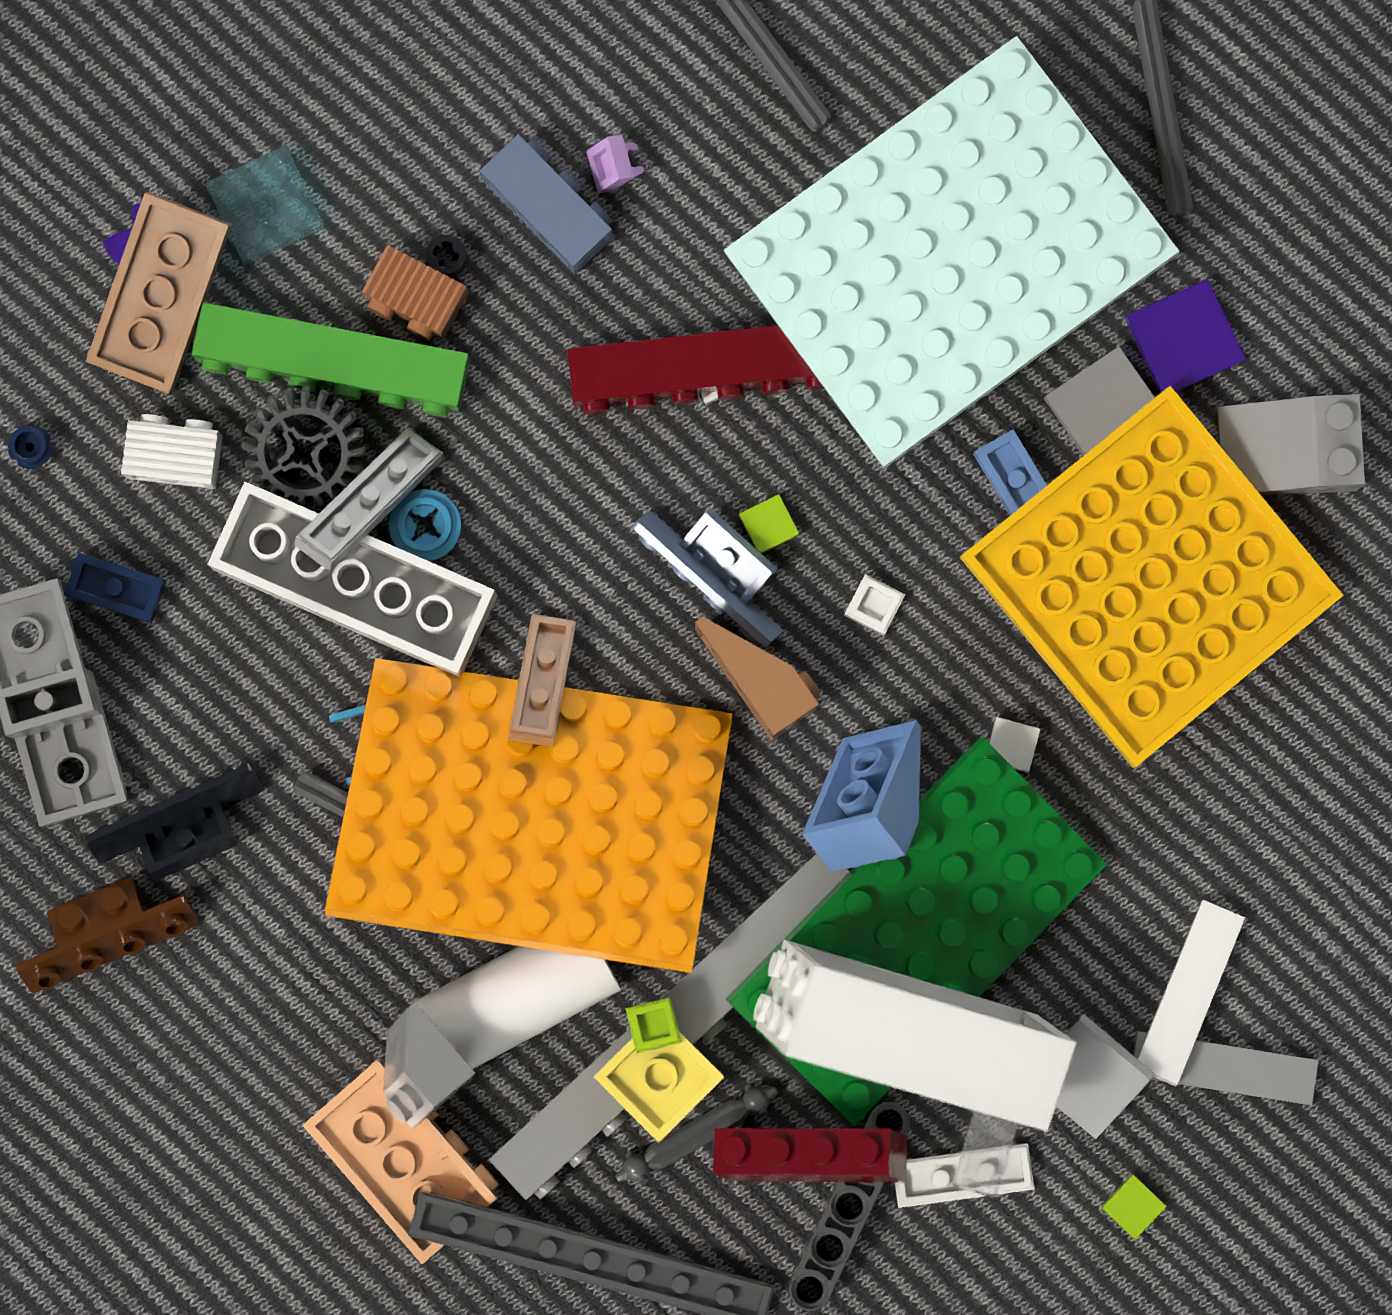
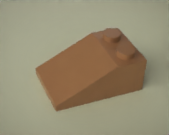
[695,617,820,741]

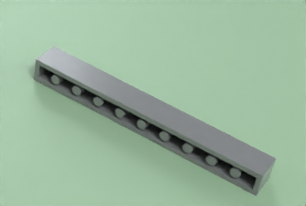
[489,854,849,1200]

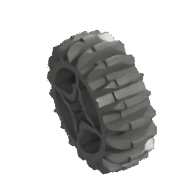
[242,386,366,508]

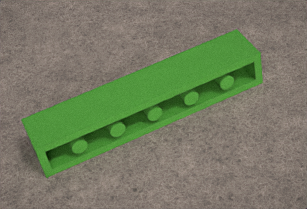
[192,302,471,417]

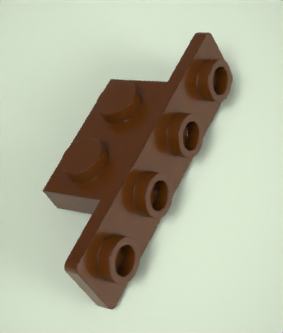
[16,877,199,993]

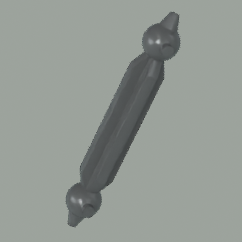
[615,1084,778,1185]

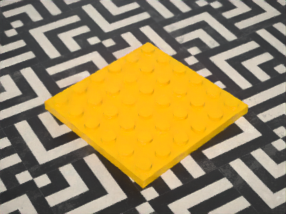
[960,386,1344,768]

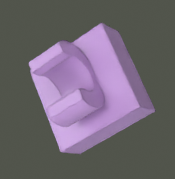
[586,135,644,193]

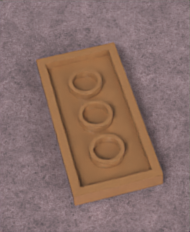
[85,192,232,394]

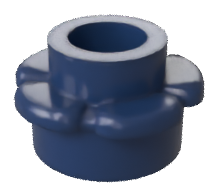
[8,425,52,469]

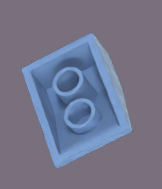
[802,720,921,872]

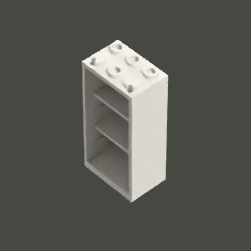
[754,940,1076,1131]

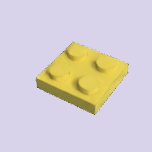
[594,1032,724,1143]

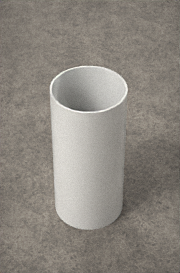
[414,946,621,1069]

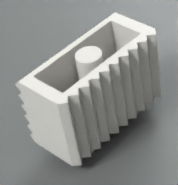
[121,414,222,489]

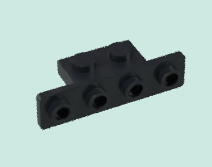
[84,763,265,882]

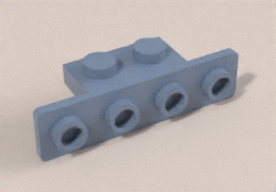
[632,509,783,647]

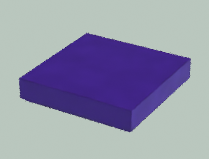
[1125,279,1246,393]

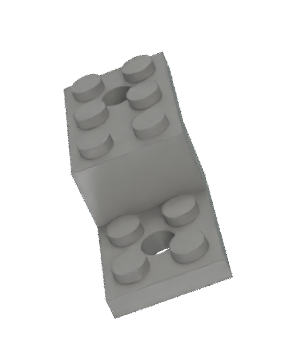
[0,578,129,827]

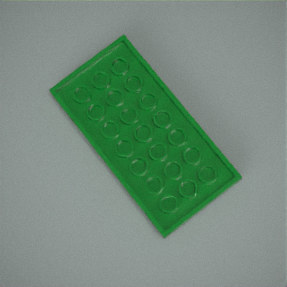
[725,737,1107,1126]

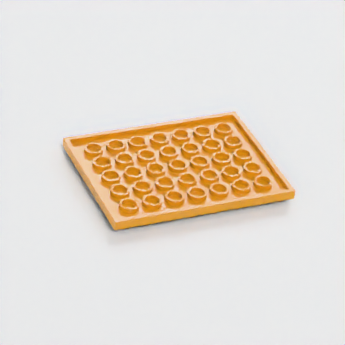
[325,658,733,973]

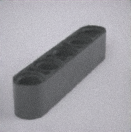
[788,1101,910,1311]

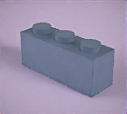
[479,134,613,275]

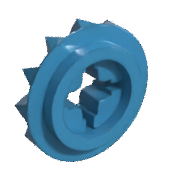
[389,489,461,561]

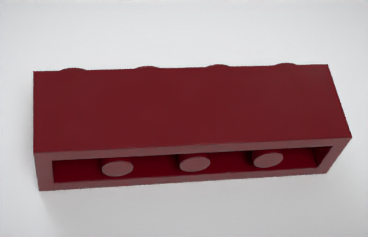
[713,1128,907,1183]

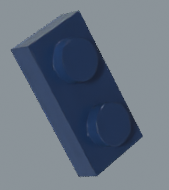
[64,552,166,624]

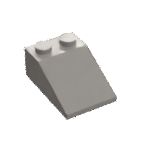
[1217,394,1365,495]

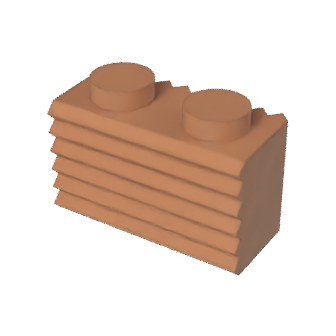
[362,245,469,341]

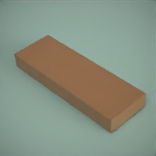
[509,614,576,747]

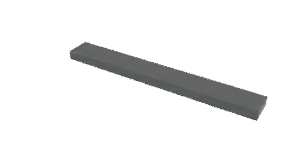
[408,1189,775,1315]

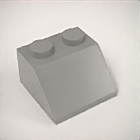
[383,1002,475,1129]

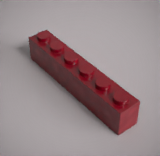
[567,325,825,414]

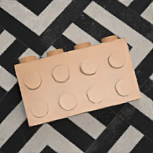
[302,1058,499,1264]

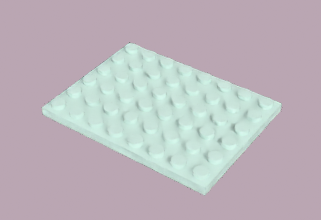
[724,36,1179,469]

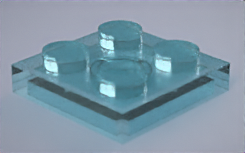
[205,145,325,266]

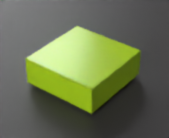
[739,494,799,554]
[625,997,682,1054]
[1101,1174,1167,1240]

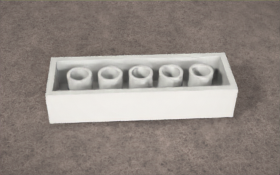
[207,482,497,677]

